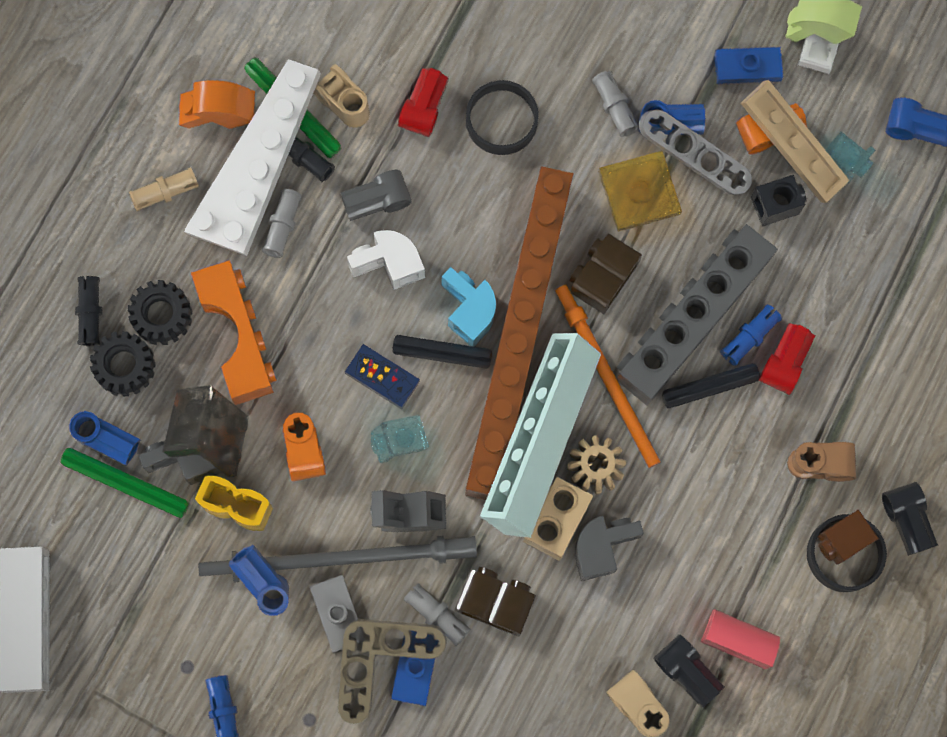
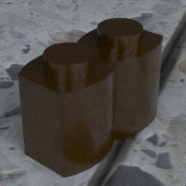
[569,233,642,314]
[454,567,536,637]

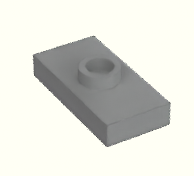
[310,575,365,654]

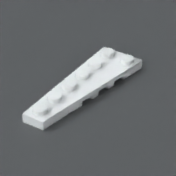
[184,59,321,256]

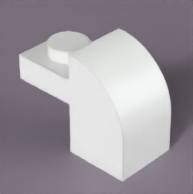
[347,230,425,290]

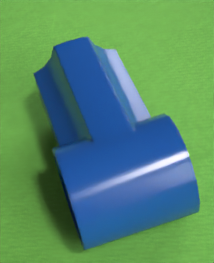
[885,98,947,147]
[638,100,706,136]
[69,411,141,466]
[229,544,289,616]

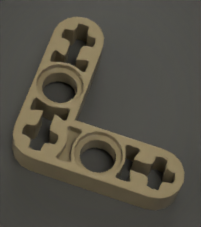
[338,619,447,724]

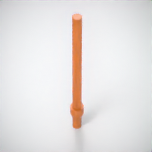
[555,284,661,468]

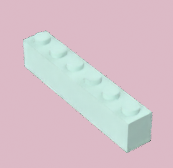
[480,333,601,538]

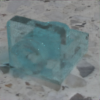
[825,132,876,183]
[371,415,429,463]

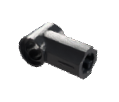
[882,482,938,556]
[653,634,724,708]

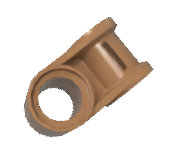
[787,442,856,482]

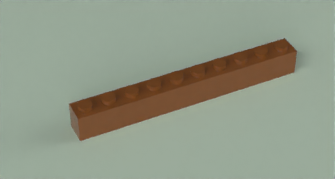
[465,166,574,500]

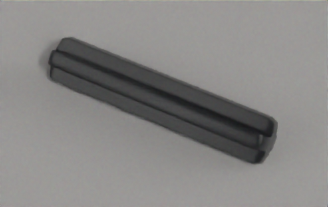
[392,335,492,369]
[662,363,760,409]

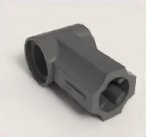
[340,169,412,221]

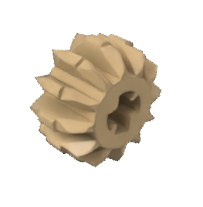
[567,435,626,495]

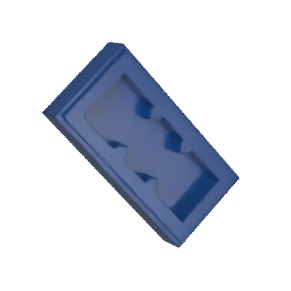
[714,47,783,84]
[391,630,439,706]

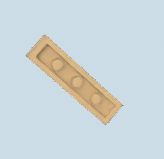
[740,80,850,203]

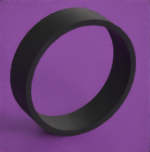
[466,80,538,155]
[807,514,887,592]

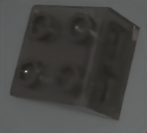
[162,385,249,477]

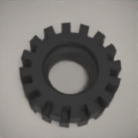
[128,280,193,345]
[90,331,156,397]

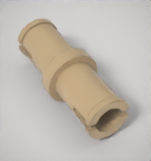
[129,167,199,212]

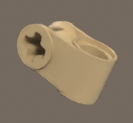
[313,64,370,128]
[606,670,669,737]

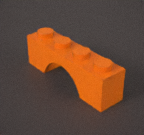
[191,260,277,405]

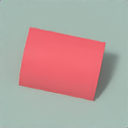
[701,609,780,669]

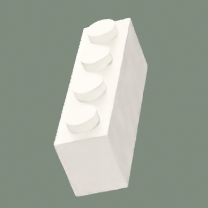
[0,547,49,693]

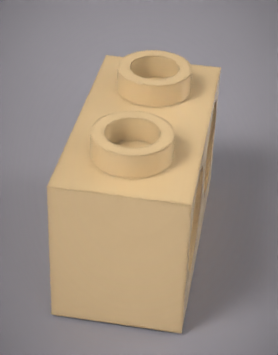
[523,476,593,561]

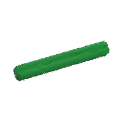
[244,58,341,158]
[60,448,189,518]

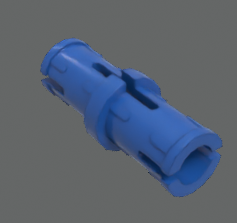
[720,304,782,366]
[205,675,239,737]

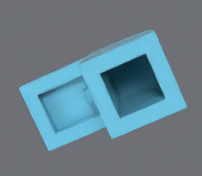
[442,267,496,347]

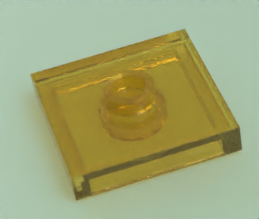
[598,151,682,232]

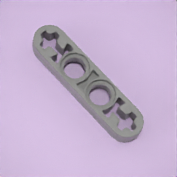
[639,110,752,195]

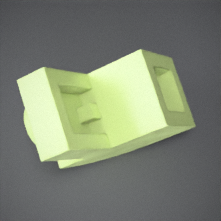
[786,0,862,44]

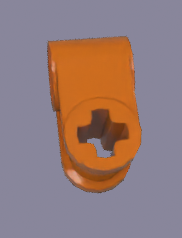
[283,413,326,482]

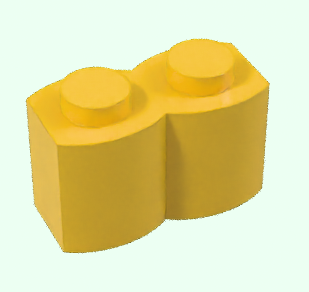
[195,476,273,531]

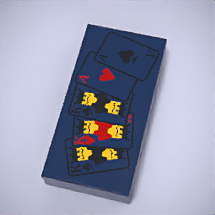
[345,344,420,409]

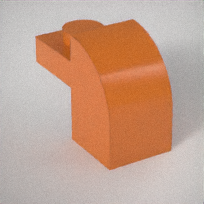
[179,80,255,129]

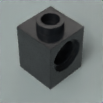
[751,175,806,227]

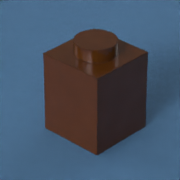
[817,509,879,565]

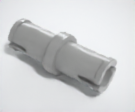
[592,71,639,137]
[262,189,302,258]
[404,583,471,646]

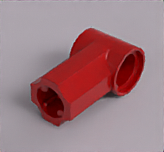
[398,68,448,138]
[758,323,815,395]

